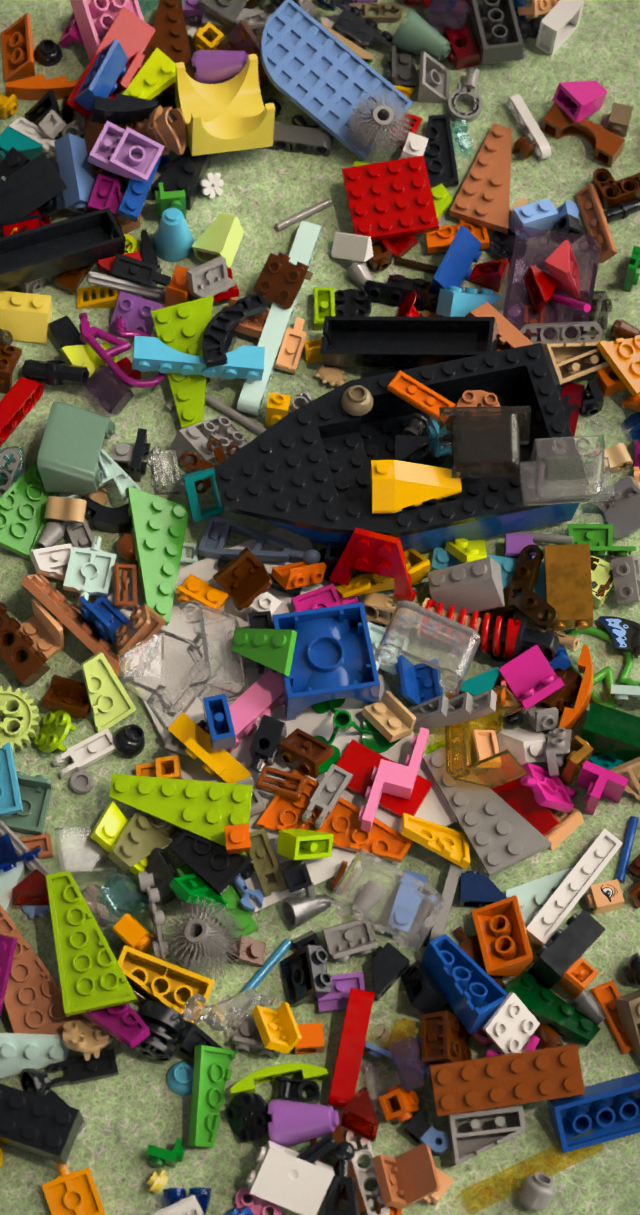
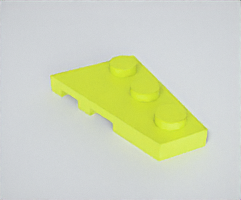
[123,48,176,100]

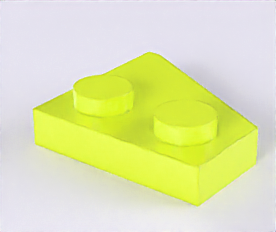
[60,342,119,381]
[445,538,487,563]

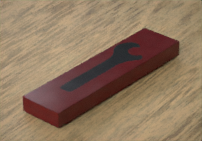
[560,382,585,439]

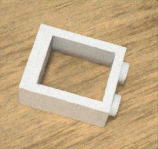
[536,0,584,56]

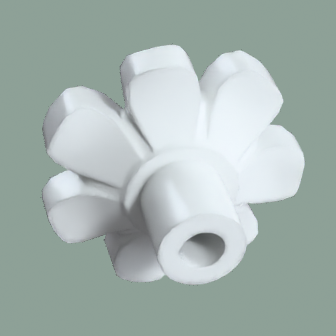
[200,172,224,199]

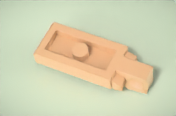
[274,317,307,374]

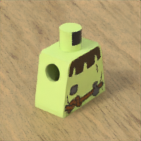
[590,556,615,609]

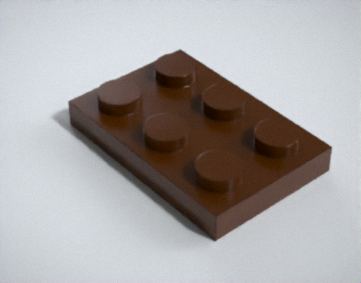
[216,21,269,89]

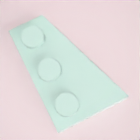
[0,1033,69,1079]

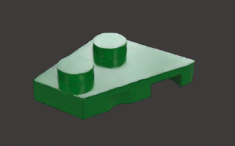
[622,246,640,292]

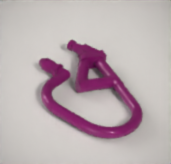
[79,313,166,388]

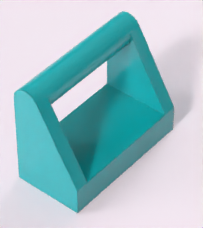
[182,467,224,522]

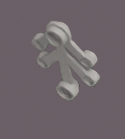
[137,871,169,961]

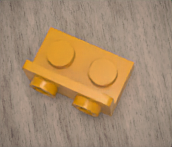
[176,574,229,619]

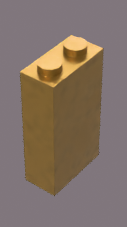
[543,544,594,631]

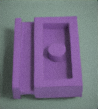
[317,972,365,1014]

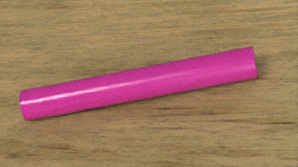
[550,293,591,312]

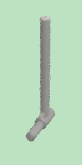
[164,393,267,435]

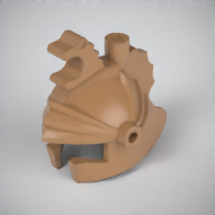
[136,106,187,157]

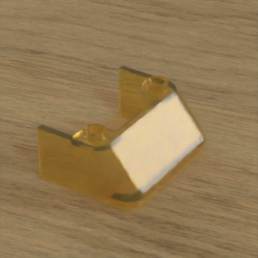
[445,685,527,788]

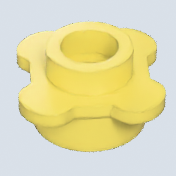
[146,1169,168,1194]

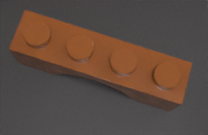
[541,103,625,168]

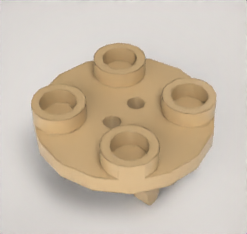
[62,1019,112,1061]

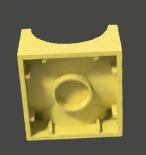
[175,54,275,156]

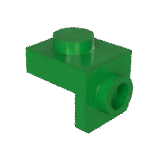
[146,1138,185,1168]

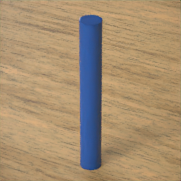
[615,816,639,883]

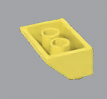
[0,290,53,345]

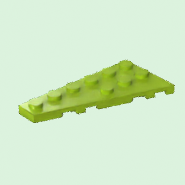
[151,295,214,429]
[109,773,253,856]
[46,870,138,1016]

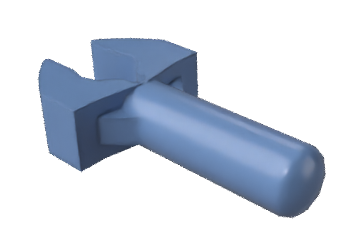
[234,876,264,913]

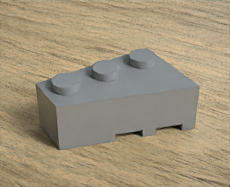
[446,1106,526,1166]

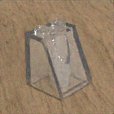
[54,827,123,886]

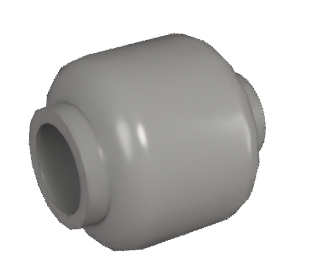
[519,1172,556,1212]

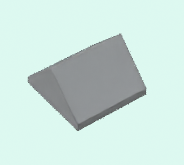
[417,51,450,104]

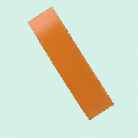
[559,644,594,730]

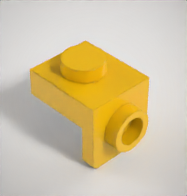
[265,393,291,427]

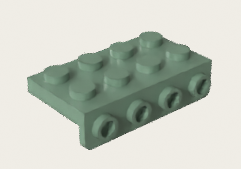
[0,771,53,835]

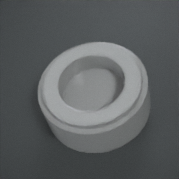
[70,771,93,795]

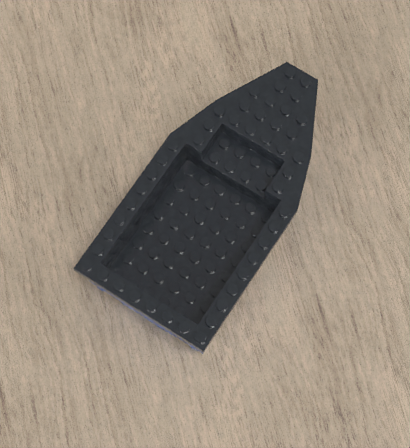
[214,343,592,552]

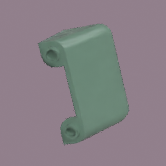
[37,402,115,493]

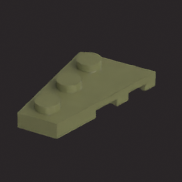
[107,810,171,872]

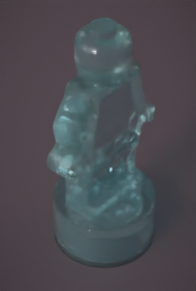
[451,119,473,158]

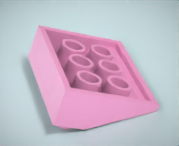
[70,0,147,61]

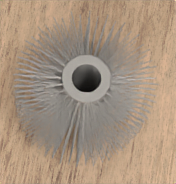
[345,88,413,161]
[165,896,248,979]

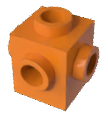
[378,1085,420,1123]

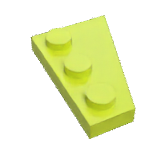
[90,801,151,876]

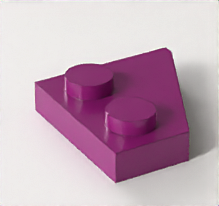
[87,173,126,222]

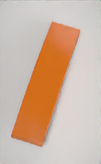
[4,74,79,101]

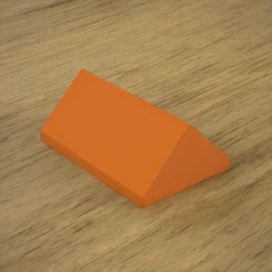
[0,13,35,82]
[472,895,533,977]

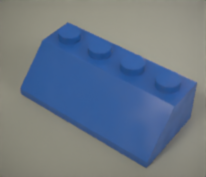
[547,1072,640,1153]

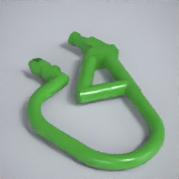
[565,627,640,711]

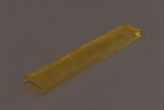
[461,1129,604,1215]

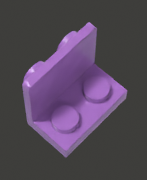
[108,291,165,340]

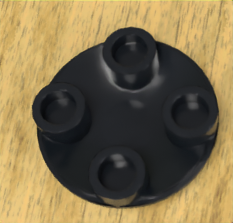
[335,289,372,316]

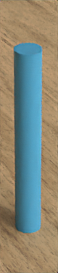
[240,939,293,999]

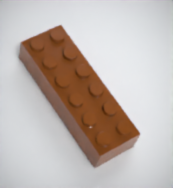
[428,1044,585,1116]

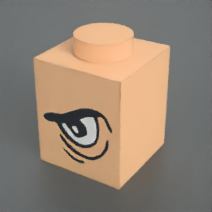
[585,879,624,915]

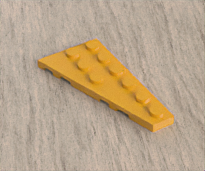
[596,335,640,397]

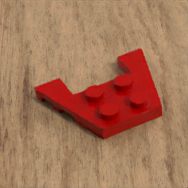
[329,528,416,602]

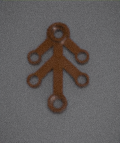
[180,438,240,497]

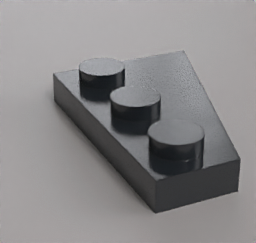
[169,830,254,896]

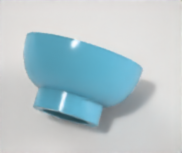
[166,1061,194,1096]

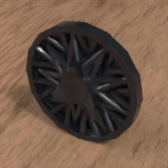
[489,229,527,262]

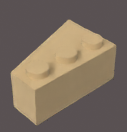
[542,342,610,385]

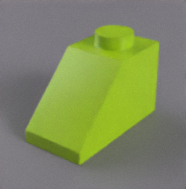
[277,829,334,860]

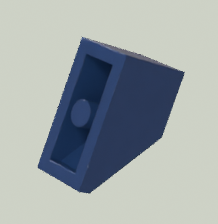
[459,871,507,908]

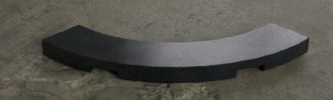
[202,293,268,368]

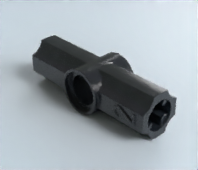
[22,359,89,386]

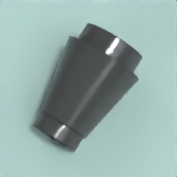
[572,990,607,1026]

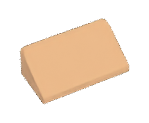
[545,808,584,851]

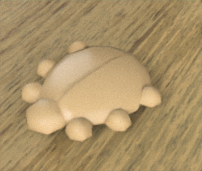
[315,365,347,386]

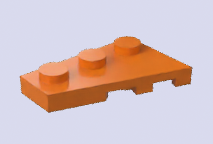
[424,220,490,253]

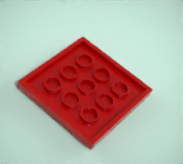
[342,155,439,242]

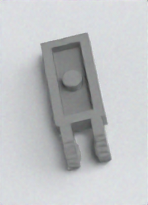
[302,764,353,829]

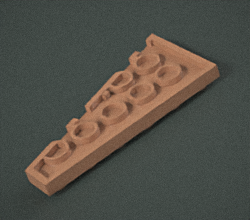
[20,574,129,677]
[0,905,83,1035]

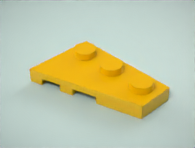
[400,813,470,870]

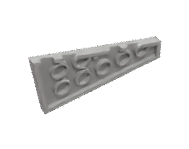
[423,747,552,878]

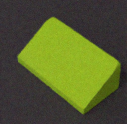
[312,287,335,330]

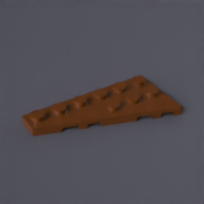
[142,0,195,94]

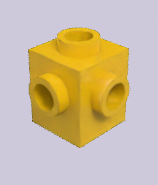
[192,22,224,51]

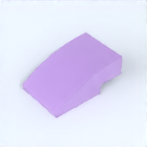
[87,121,165,182]

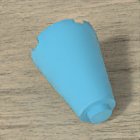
[153,208,194,262]

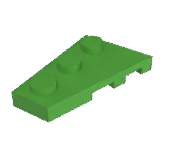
[231,628,297,677]

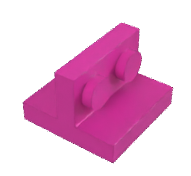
[576,760,629,815]

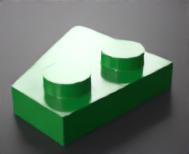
[169,873,229,911]

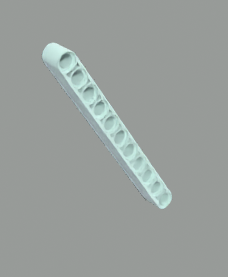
[237,221,322,416]

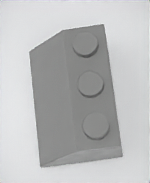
[428,557,505,615]

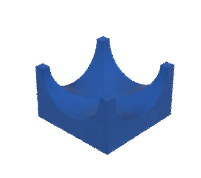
[272,602,380,721]

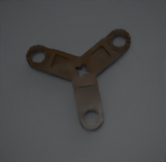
[470,544,559,630]

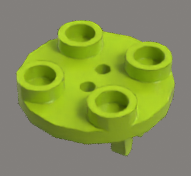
[33,710,76,753]

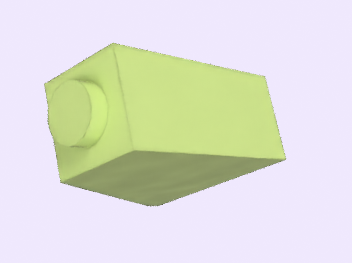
[191,213,244,269]

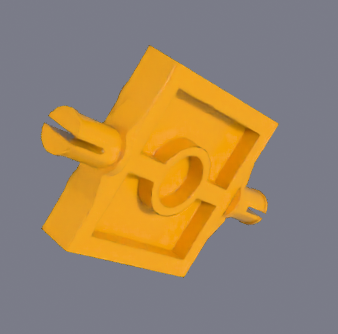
[42,1162,106,1215]

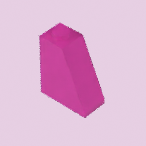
[553,81,608,122]

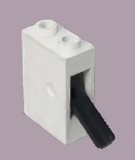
[246,1134,337,1215]

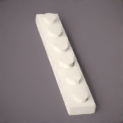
[526,829,623,947]

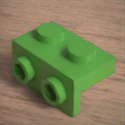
[155,182,186,220]

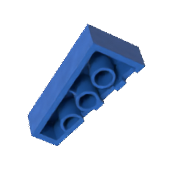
[421,934,508,1034]

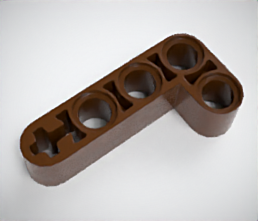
[591,168,640,210]

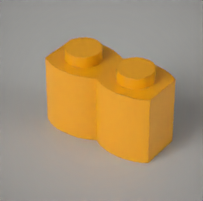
[112,913,155,954]

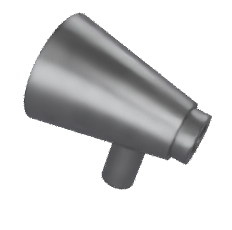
[282,882,331,929]

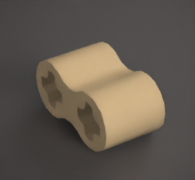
[587,443,633,478]
[44,496,87,524]

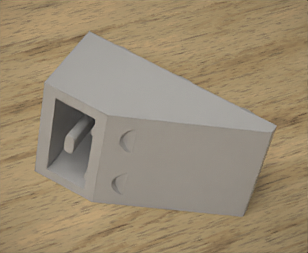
[169,414,250,473]

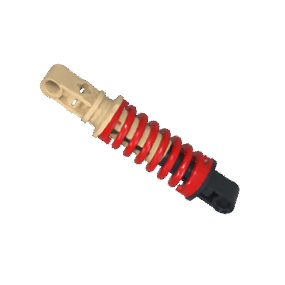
[363,592,559,662]

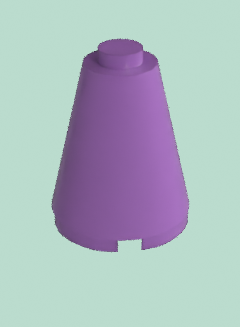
[192,50,249,84]
[268,1099,339,1148]

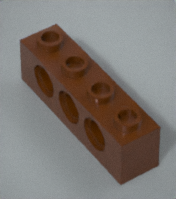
[0,601,51,686]

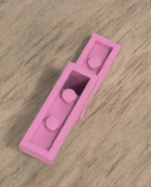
[358,728,430,832]

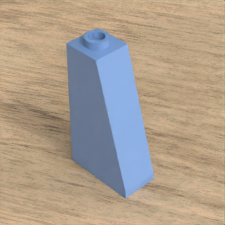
[54,133,97,213]

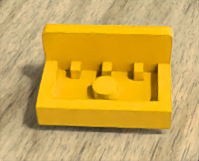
[251,1002,301,1054]

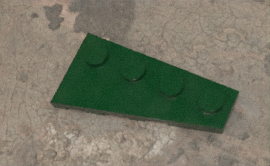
[504,971,601,1047]

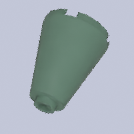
[393,11,451,60]

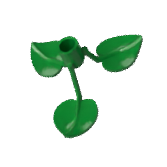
[311,698,401,774]

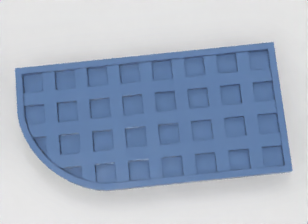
[260,0,413,161]

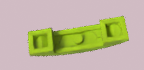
[230,1063,328,1100]

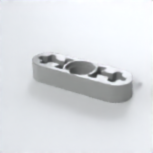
[0,448,20,498]

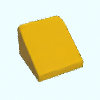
[303,339,322,363]

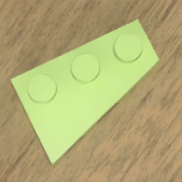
[81,652,137,733]

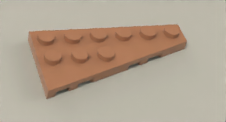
[449,123,512,234]

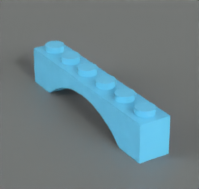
[132,336,265,381]

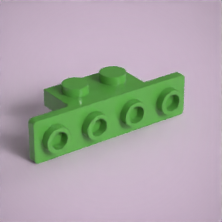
[567,524,636,555]

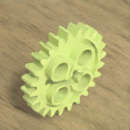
[0,686,41,755]

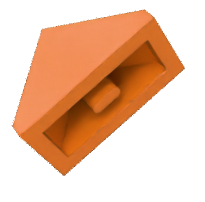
[557,957,599,999]

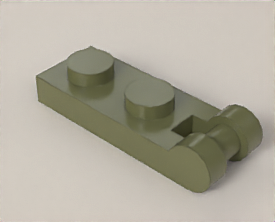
[247,828,287,897]

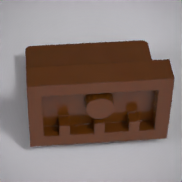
[420,1011,472,1065]

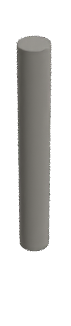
[275,198,332,231]
[509,531,574,544]

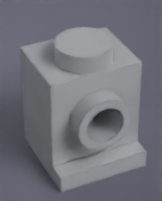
[111,443,134,473]

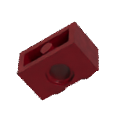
[443,23,480,71]

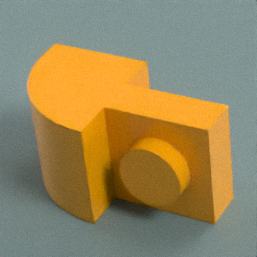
[136,755,181,779]

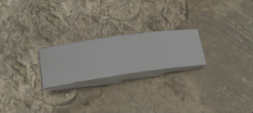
[408,689,497,729]

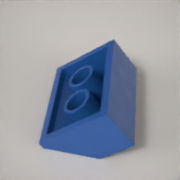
[74,39,128,112]
[429,225,482,293]

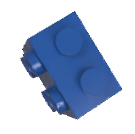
[78,595,128,645]
[395,654,443,706]

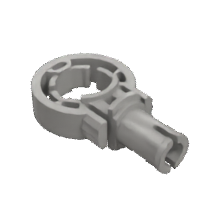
[447,67,483,123]

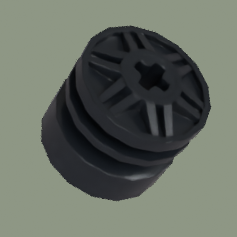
[133,1000,187,1062]

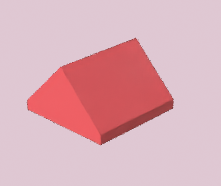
[544,240,581,300]

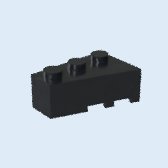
[151,146,211,211]
[527,910,605,989]

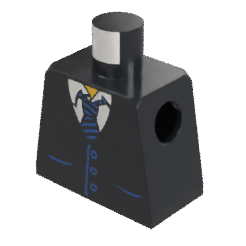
[249,714,287,773]

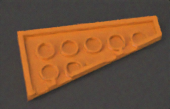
[256,769,413,863]

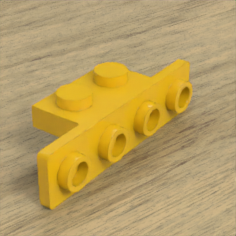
[168,713,251,784]

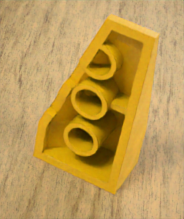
[370,460,462,514]
[335,548,430,598]

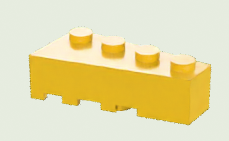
[118,945,215,1026]

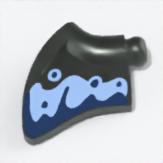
[597,616,640,659]

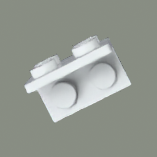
[483,992,540,1054]

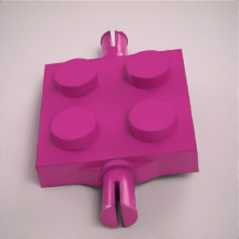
[291,584,358,612]
[520,763,576,813]

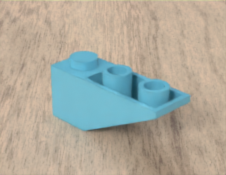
[436,286,501,317]

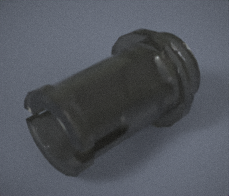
[0,328,13,345]

